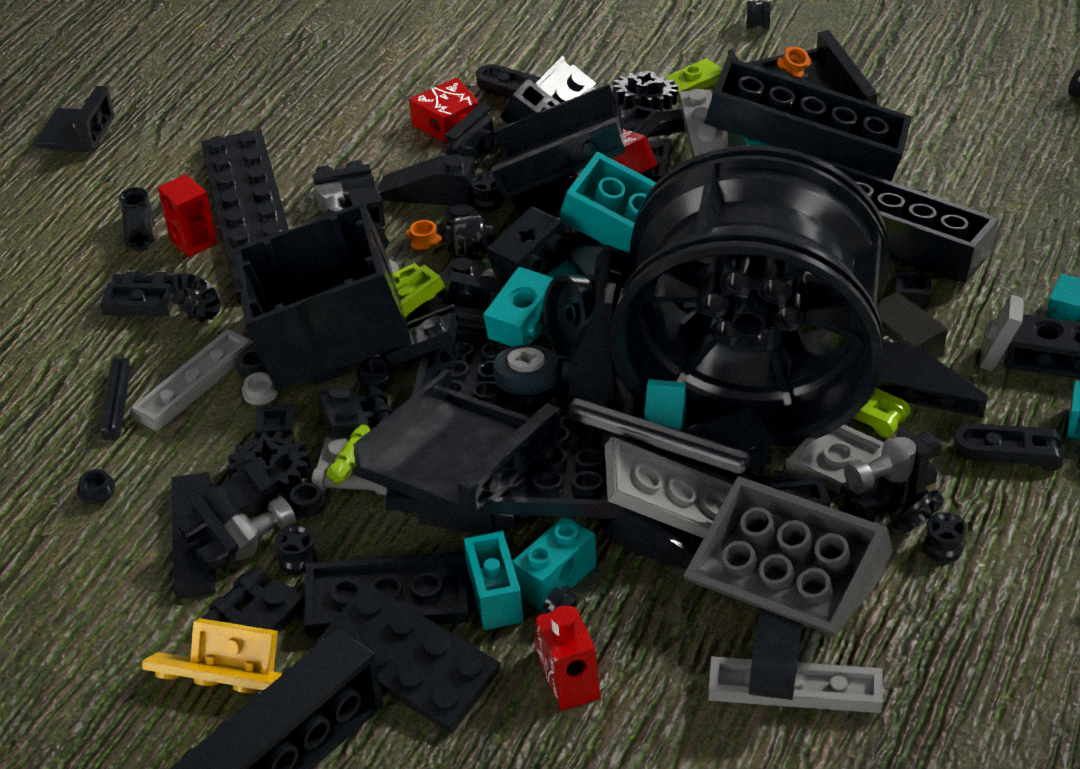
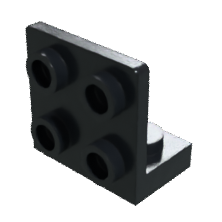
[35,86,115,153]

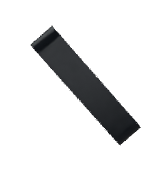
[749,608,803,700]

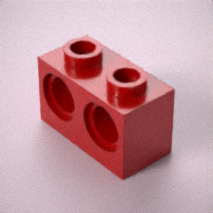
[158,174,217,258]

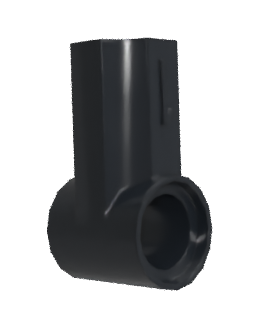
[119,187,154,251]

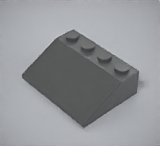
[683,476,893,636]

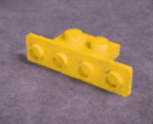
[141,618,282,693]

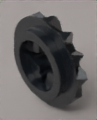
[168,273,221,323]
[886,490,944,536]

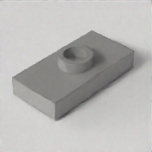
[979,294,1024,371]

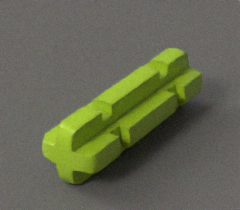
[327,424,370,485]

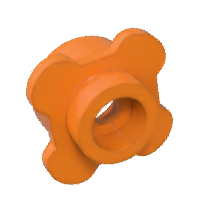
[777,47,811,78]
[405,220,442,250]

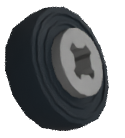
[493,345,560,395]

